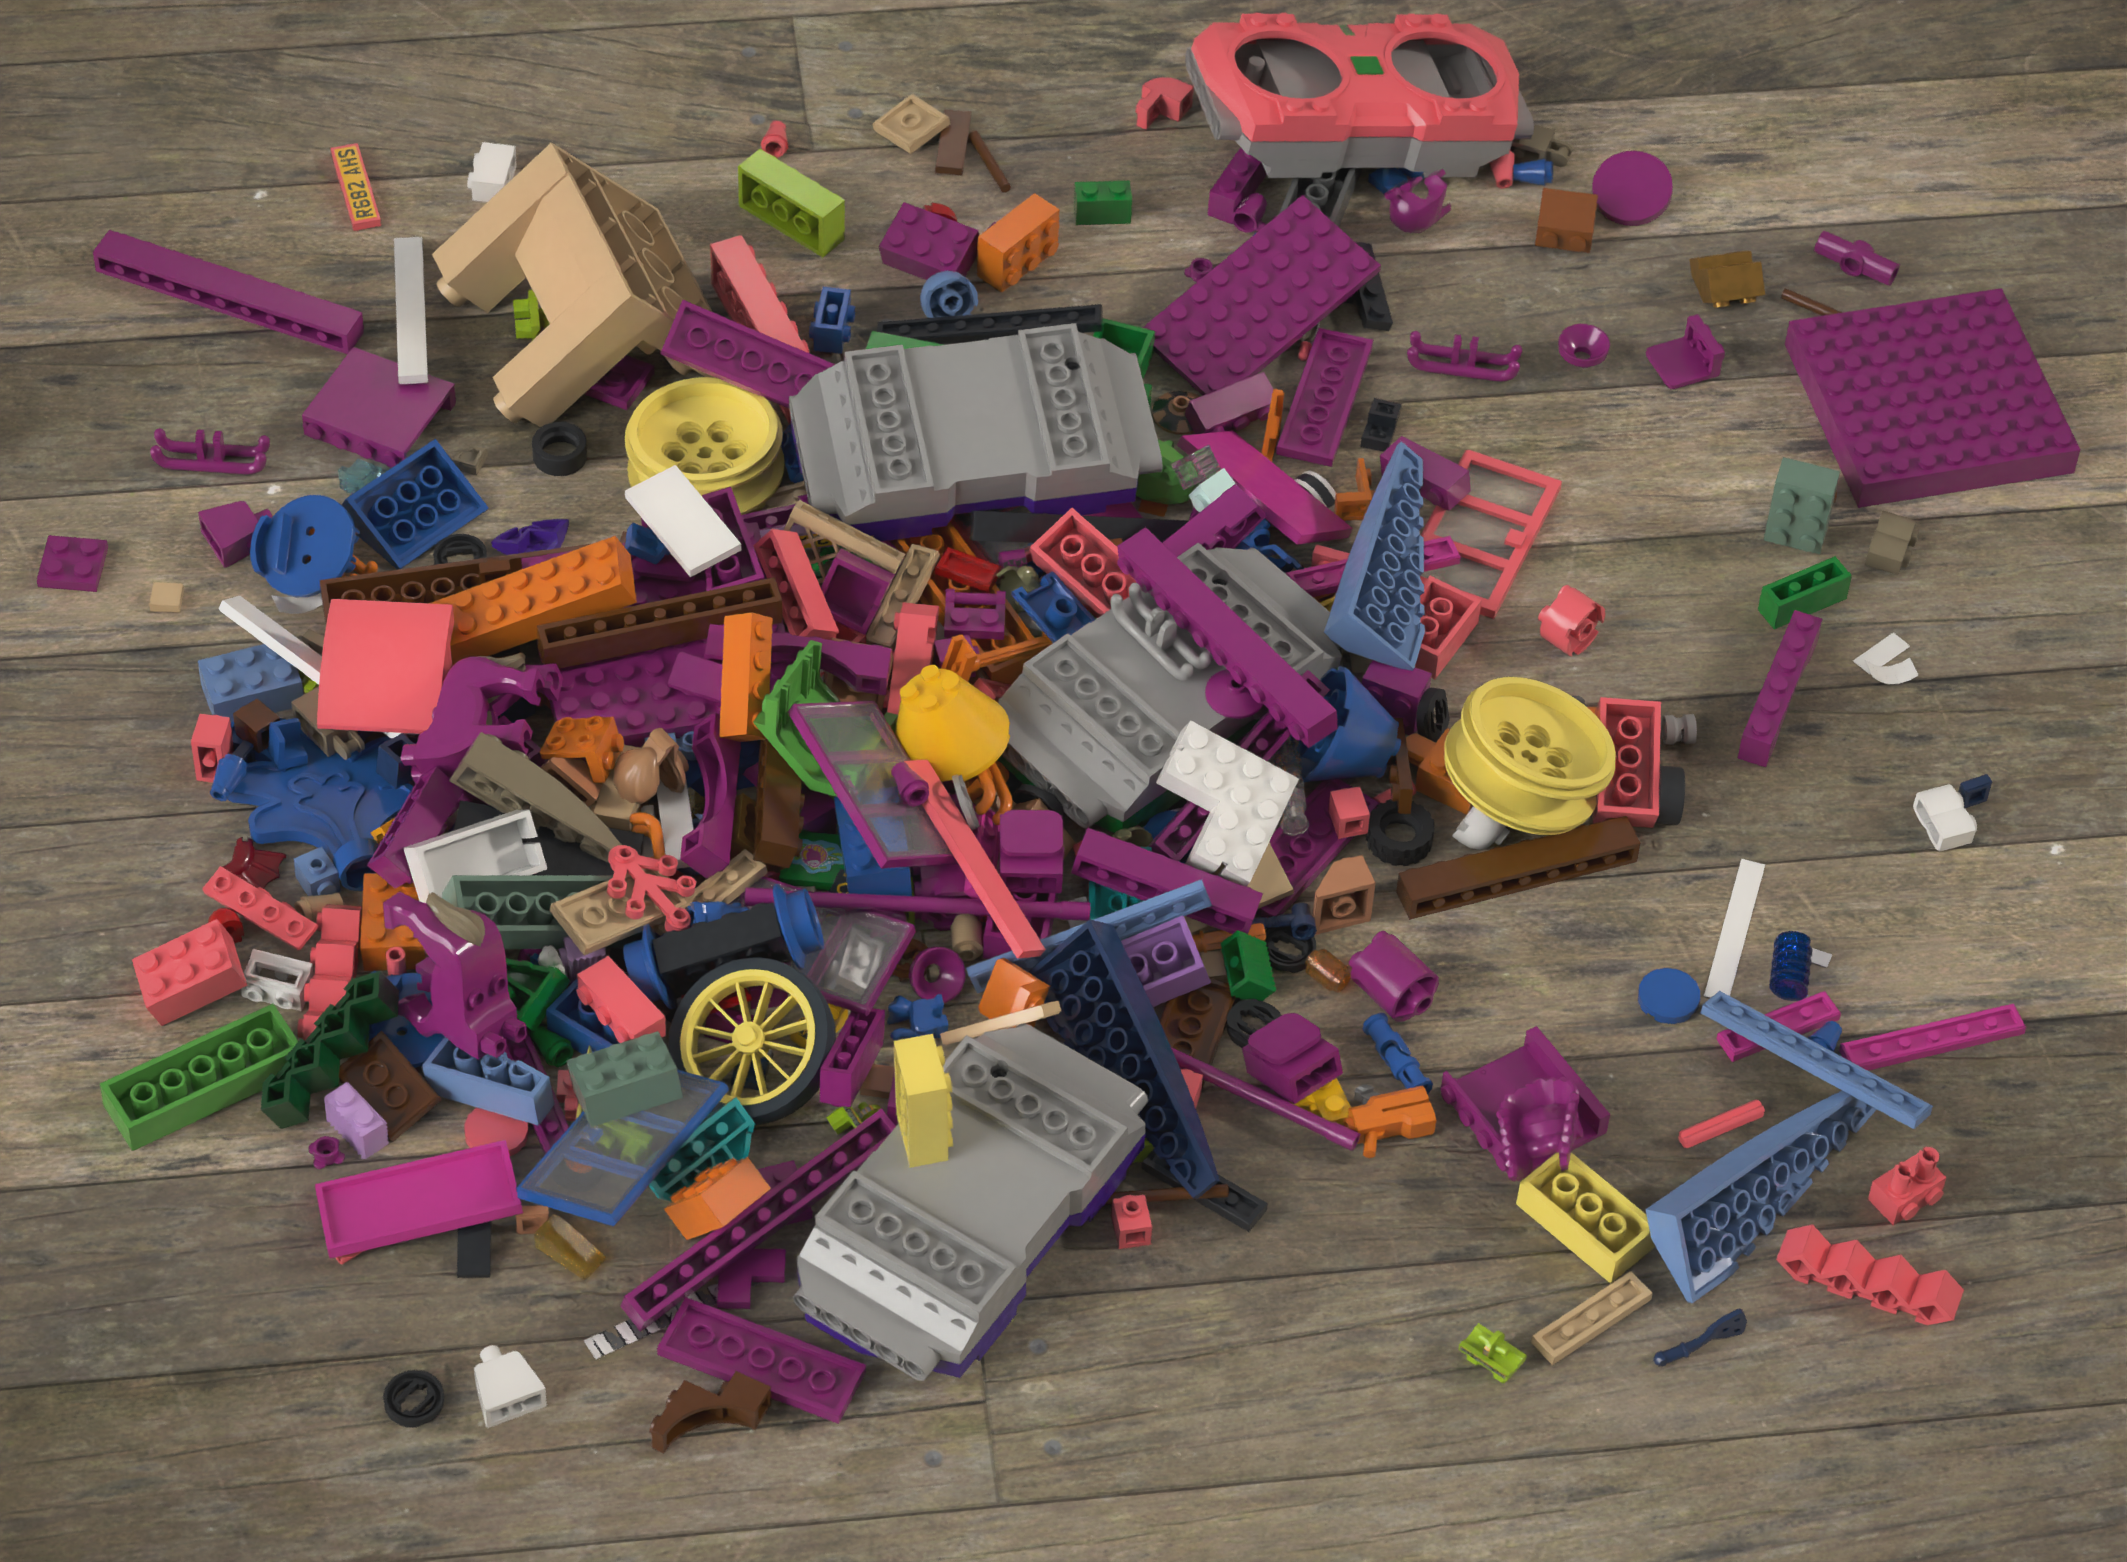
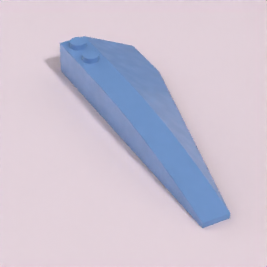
[1324,441,1425,671]
[1645,1091,1877,1303]

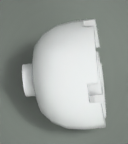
[1452,806,1510,850]

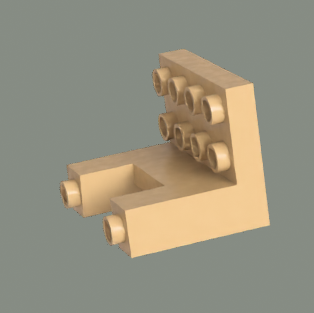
[432,143,716,427]

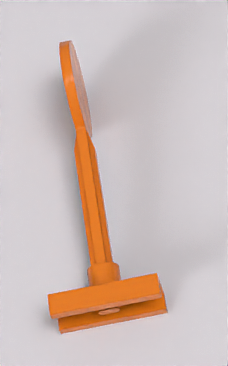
[941,631,1053,682]

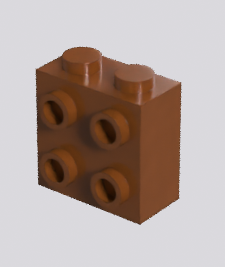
[1535,188,1598,253]

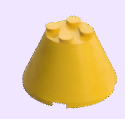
[894,665,1010,782]

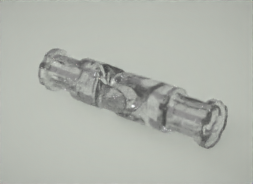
[1273,735,1309,835]

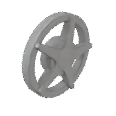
[952,774,980,831]

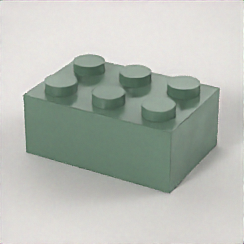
[1763,457,1840,554]
[567,1031,683,1127]

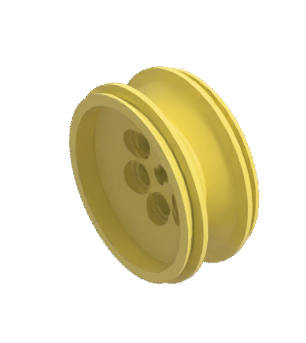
[625,377,785,515]
[1444,677,1616,835]

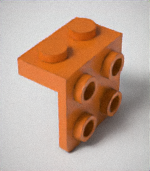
[540,716,624,783]
[978,958,1050,1029]

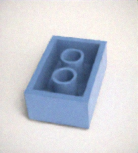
[198,644,303,723]

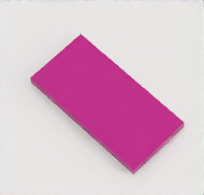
[1177,431,1353,545]
[314,1140,523,1259]

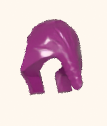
[1384,169,1451,233]

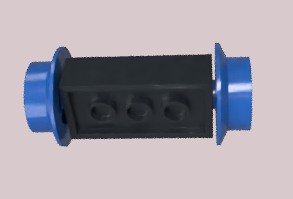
[623,884,824,1010]

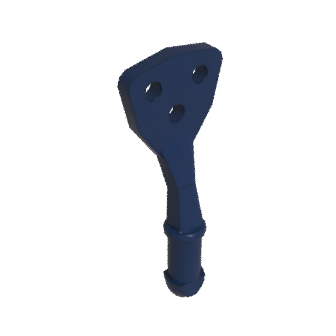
[1653,1308,1747,1367]

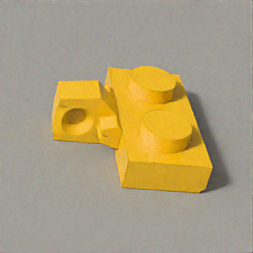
[1289,1078,1351,1125]

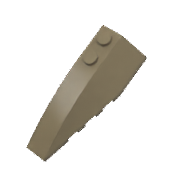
[449,732,621,863]

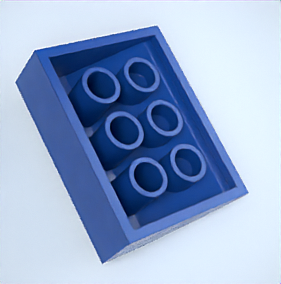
[342,439,489,570]

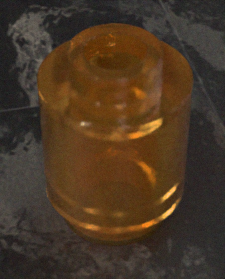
[1305,949,1351,993]

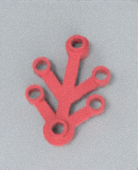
[607,845,696,932]

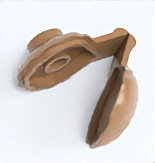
[613,728,689,803]

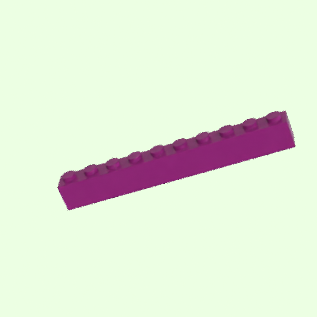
[93,230,364,354]
[1117,528,1338,748]
[620,1108,896,1332]

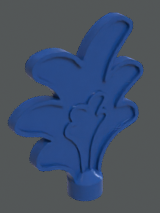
[227,718,413,891]

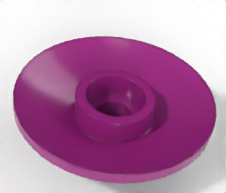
[1205,669,1264,719]

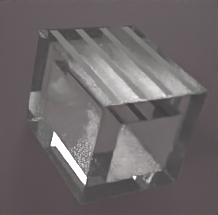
[1171,445,1221,490]

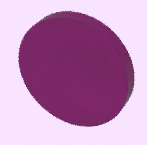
[1592,151,1673,226]

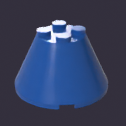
[1290,666,1401,782]

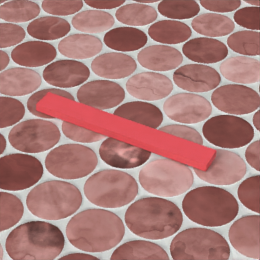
[904,760,1046,959]

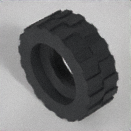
[1366,799,1435,866]

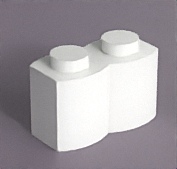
[1913,784,1977,852]

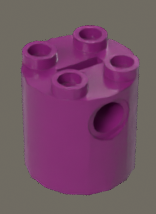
[1349,931,1439,1022]

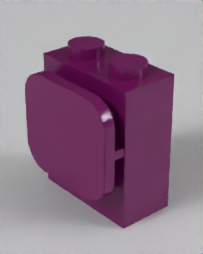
[999,810,1063,893]
[1242,1013,1343,1104]

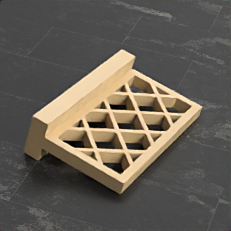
[784,500,906,588]

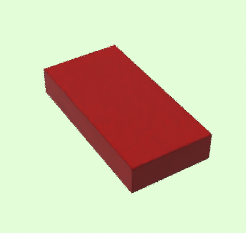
[935,547,1002,593]

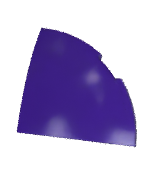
[491,519,569,555]

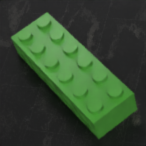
[100,1004,298,1151]

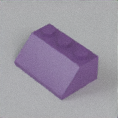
[1121,915,1211,1007]

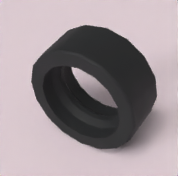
[532,422,587,476]
[1656,766,1685,825]

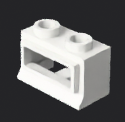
[241,949,314,1011]

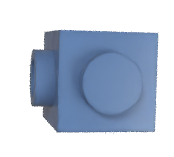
[294,847,340,896]

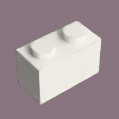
[467,142,517,202]

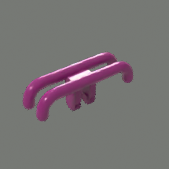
[1407,331,1522,382]
[150,428,270,475]

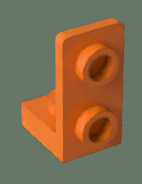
[1334,458,1375,521]

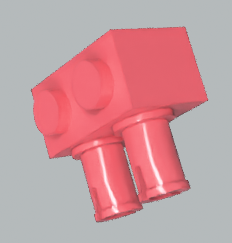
[1868,1147,1946,1225]

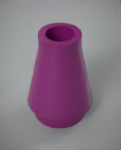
[891,762,929,807]

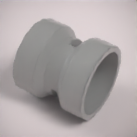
[1661,714,1697,745]

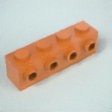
[719,613,773,742]

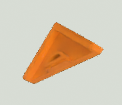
[1261,389,1284,462]

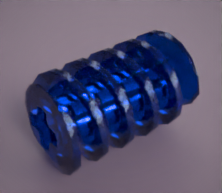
[1769,931,1813,1001]

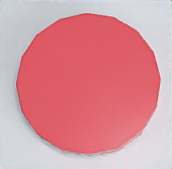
[464,1107,529,1156]

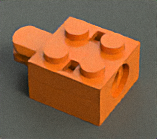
[1406,728,1473,815]

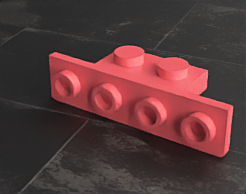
[203,866,319,950]

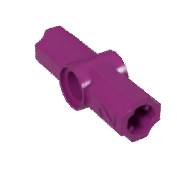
[1814,230,1900,286]

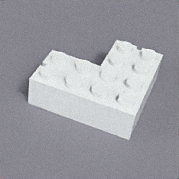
[1156,720,1299,886]
[403,809,547,950]

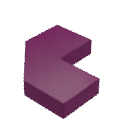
[717,1248,786,1309]

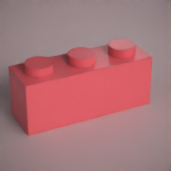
[576,956,666,1043]

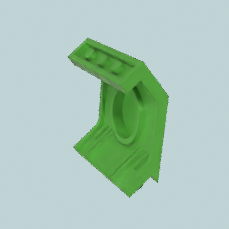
[753,640,898,797]

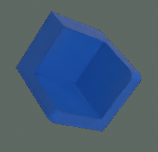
[268,718,308,770]

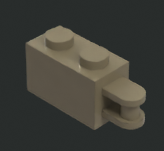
[1510,124,1573,167]
[291,687,365,760]

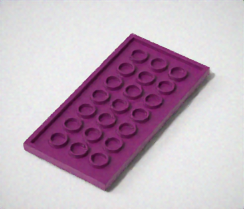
[1142,195,1381,396]

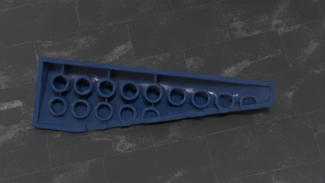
[1028,920,1220,1199]

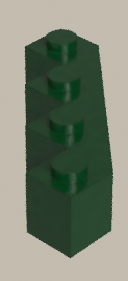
[261,971,399,1129]

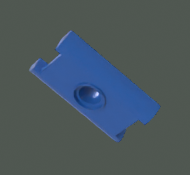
[1011,571,1095,643]

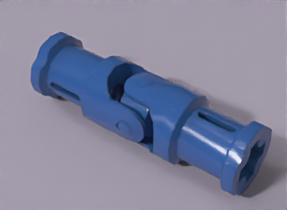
[1362,1012,1433,1094]

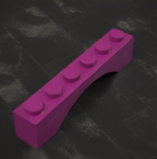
[1737,610,1823,767]
[704,624,892,695]
[680,712,741,879]

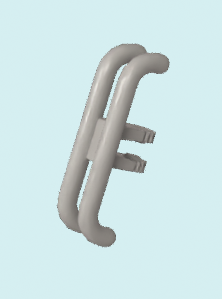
[1110,583,1212,681]

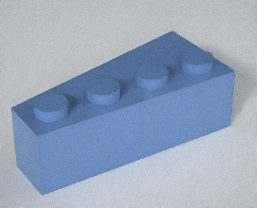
[422,1037,555,1126]

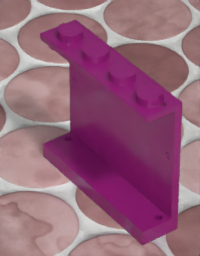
[302,347,456,468]
[1440,1026,1610,1174]

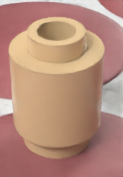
[951,914,983,961]

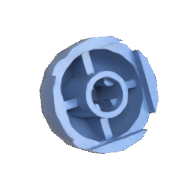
[920,271,978,318]

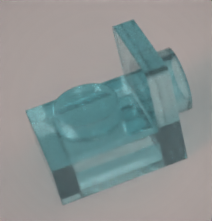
[338,458,383,494]

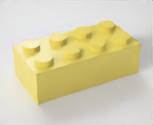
[894,1034,953,1168]
[1516,1152,1655,1283]

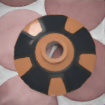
[1152,391,1200,435]

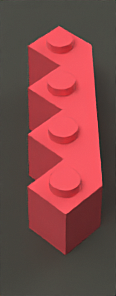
[883,602,939,715]
[297,904,362,1041]
[1776,1224,1964,1325]

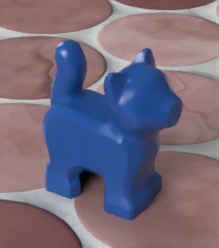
[685,901,750,928]
[887,994,948,1041]

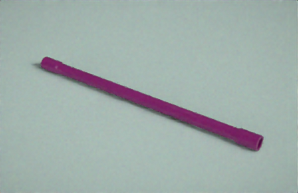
[744,887,1090,921]
[1171,1047,1360,1151]

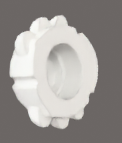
[538,945,566,976]

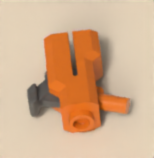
[1343,1084,1436,1158]

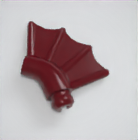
[223,837,286,889]

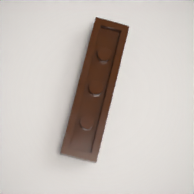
[1387,718,1413,814]

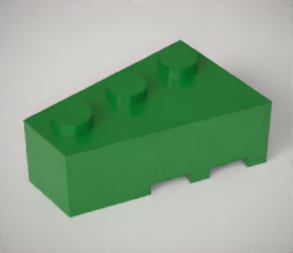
[506,958,571,1032]

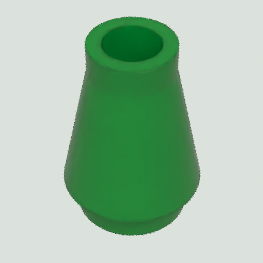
[530,1025,573,1067]

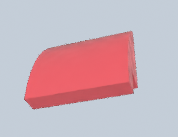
[317,599,454,734]

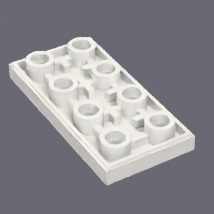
[625,465,741,577]

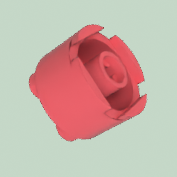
[1538,585,1605,656]

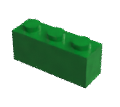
[1758,556,1852,630]

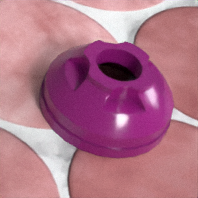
[1558,324,1610,368]
[909,947,966,1003]

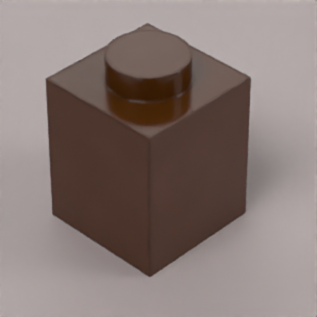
[233,699,280,754]

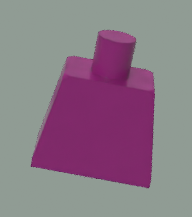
[198,501,273,568]

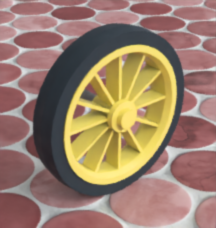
[669,958,836,1125]

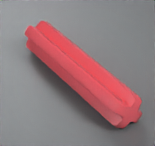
[1678,1100,1765,1148]

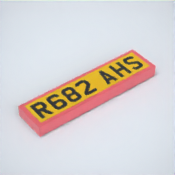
[330,143,381,231]

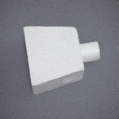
[474,1345,547,1428]

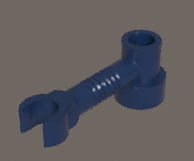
[1252,903,1317,940]

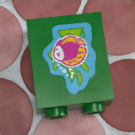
[779,831,844,891]

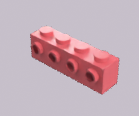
[753,529,839,640]

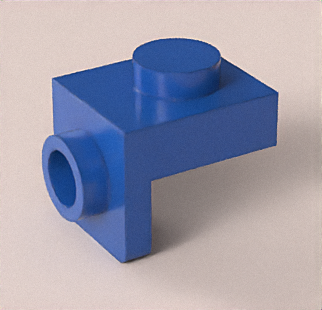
[625,523,670,564]

